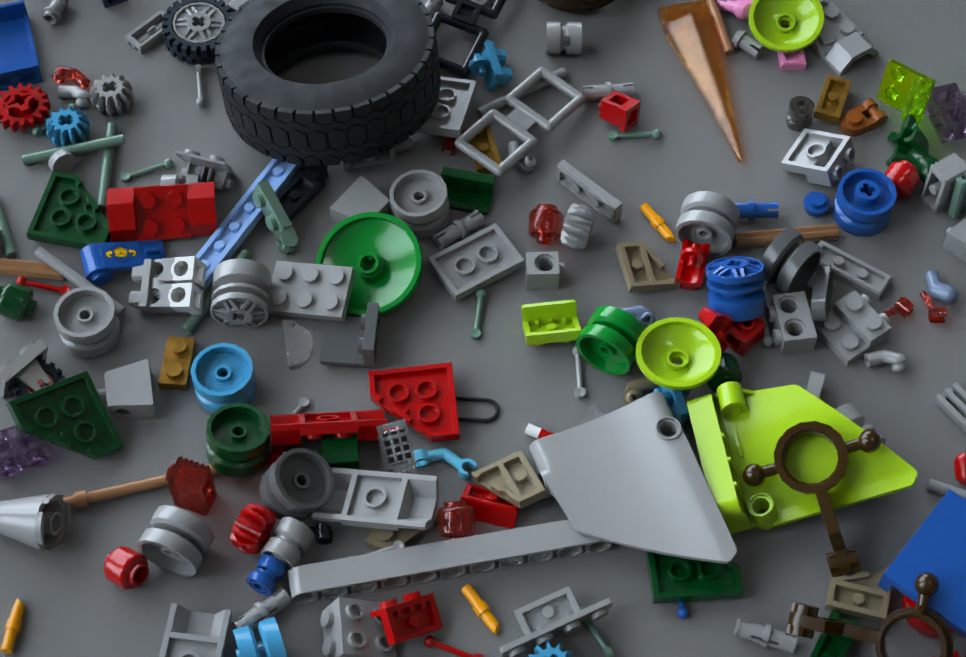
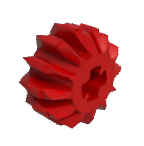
[230,503,276,555]

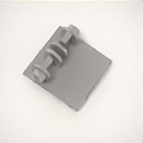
[175,149,238,191]

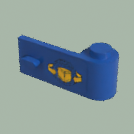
[80,240,166,286]

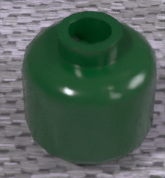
[0,282,37,322]
[707,352,743,392]

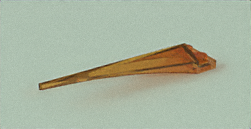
[657,0,742,163]

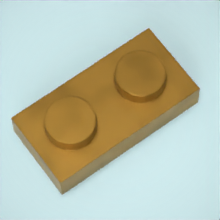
[813,74,852,124]
[464,125,501,174]
[158,336,197,391]

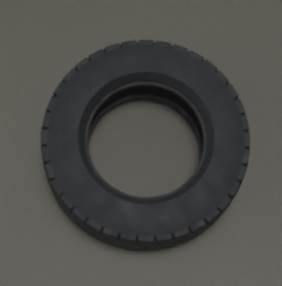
[215,0,441,166]

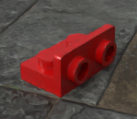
[370,590,443,646]

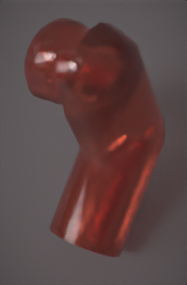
[52,66,90,89]

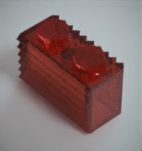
[166,456,217,516]

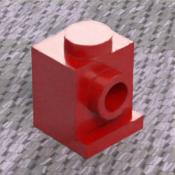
[598,91,641,133]
[723,316,766,357]

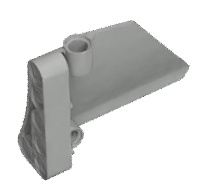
[529,392,737,564]

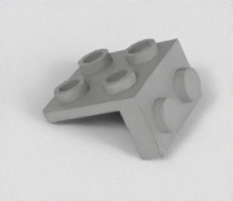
[320,597,396,657]

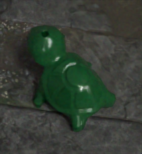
[886,114,939,183]

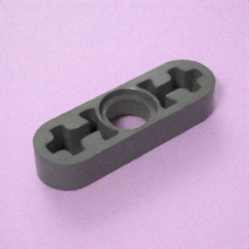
[811,265,833,322]

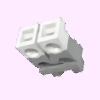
[128,256,206,315]

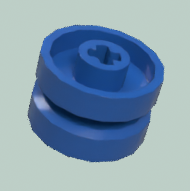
[832,168,897,237]

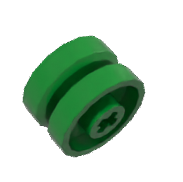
[576,305,645,376]

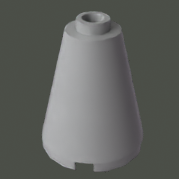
[0,493,72,553]

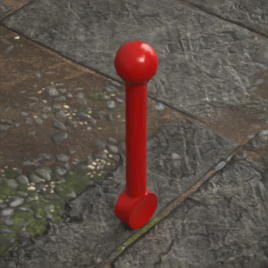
[16,276,71,296]
[424,635,483,657]

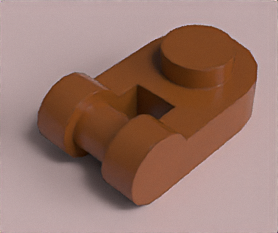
[839,98,888,137]

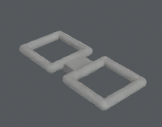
[455,67,586,177]

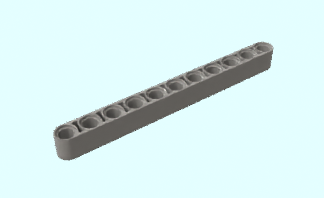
[288,519,612,604]

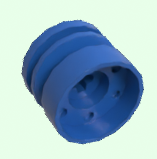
[706,256,766,322]

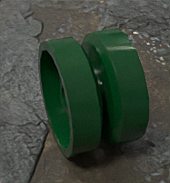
[206,403,270,477]

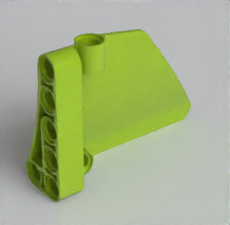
[687,381,918,535]

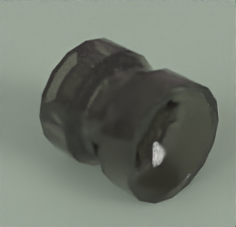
[786,96,815,132]

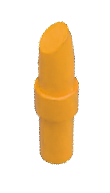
[640,202,676,242]
[461,584,500,635]
[0,598,25,654]

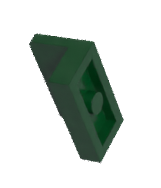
[441,166,495,216]

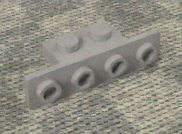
[499,586,613,657]

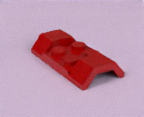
[106,181,219,242]
[270,409,387,446]

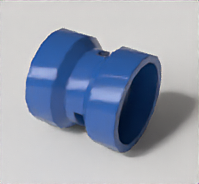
[246,554,287,596]

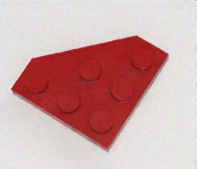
[368,362,460,443]

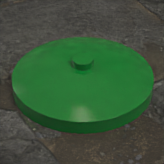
[316,212,424,317]

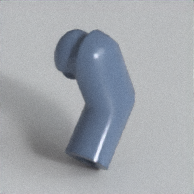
[925,270,959,303]
[620,305,655,328]

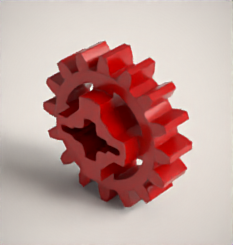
[0,83,51,133]

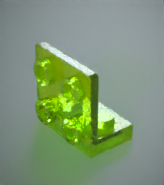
[876,59,936,131]

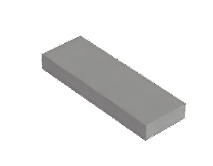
[556,160,622,224]
[818,240,893,301]

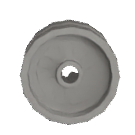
[389,169,450,238]
[674,191,740,257]
[53,286,121,358]
[137,505,215,577]

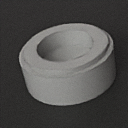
[48,149,76,174]

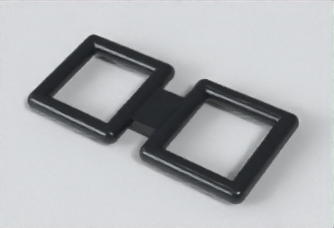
[432,0,506,77]

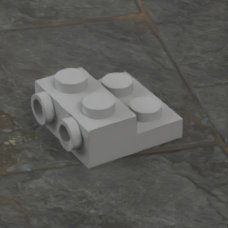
[781,128,856,187]
[813,290,892,366]

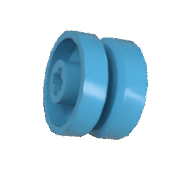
[191,343,257,413]
[233,617,287,657]

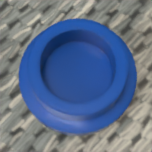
[803,192,830,217]

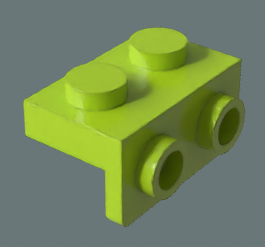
[521,299,582,346]

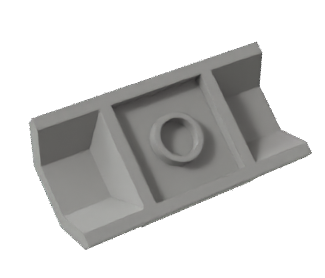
[810,0,879,76]
[312,467,439,531]
[159,603,232,657]

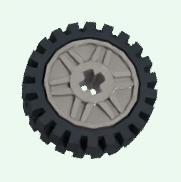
[162,0,234,65]

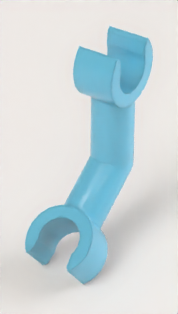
[412,448,477,480]

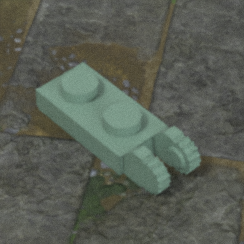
[253,179,299,255]

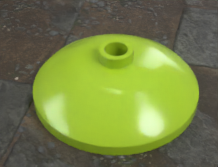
[748,0,824,53]
[636,317,721,390]

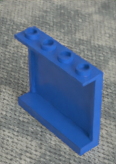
[0,0,43,91]
[877,489,966,638]

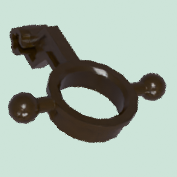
[742,421,881,577]
[786,572,954,657]

